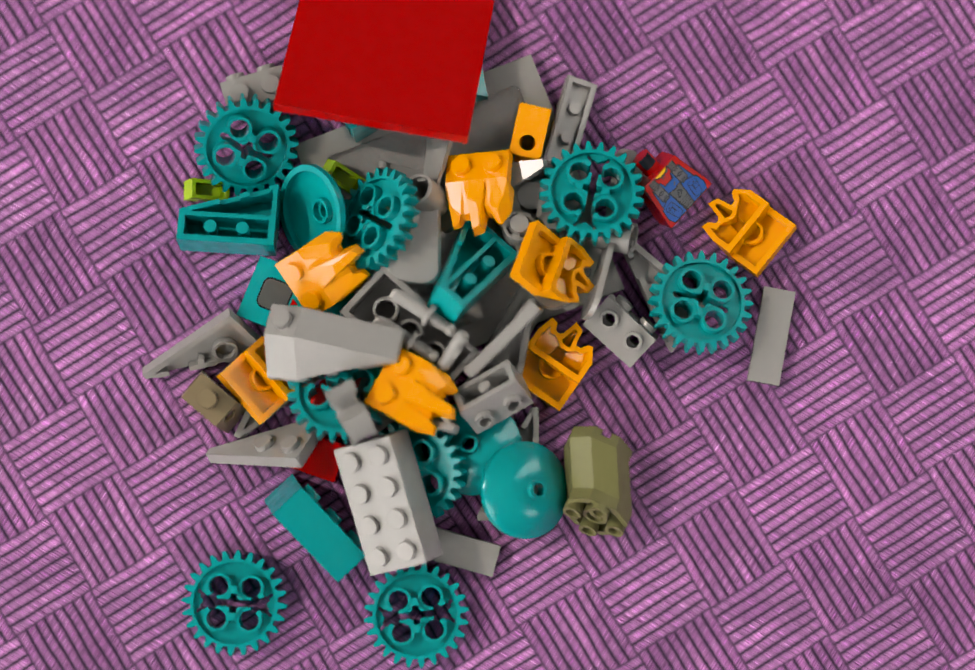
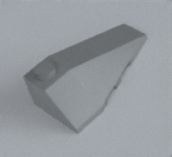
[264,304,405,383]

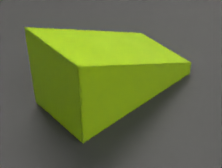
[323,159,366,194]
[184,178,230,201]

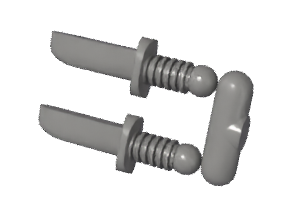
[372,289,469,371]

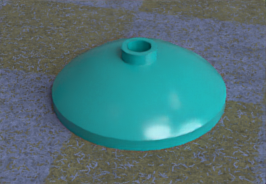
[280,164,347,251]
[427,404,522,496]
[480,441,567,539]

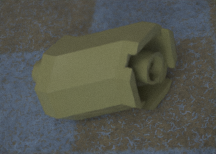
[562,426,633,537]

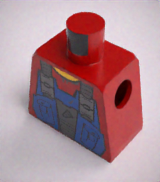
[633,149,712,228]

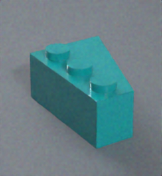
[176,184,281,256]
[426,221,517,324]
[264,474,365,582]

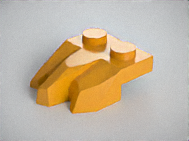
[445,149,514,237]
[702,189,797,278]
[510,220,594,303]
[275,231,371,312]
[523,317,593,412]
[216,336,303,425]
[364,348,459,436]

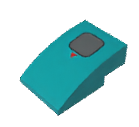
[236,256,355,327]

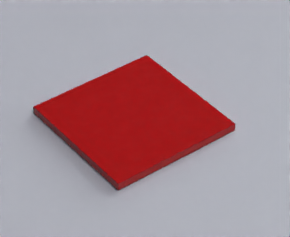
[273,0,495,144]

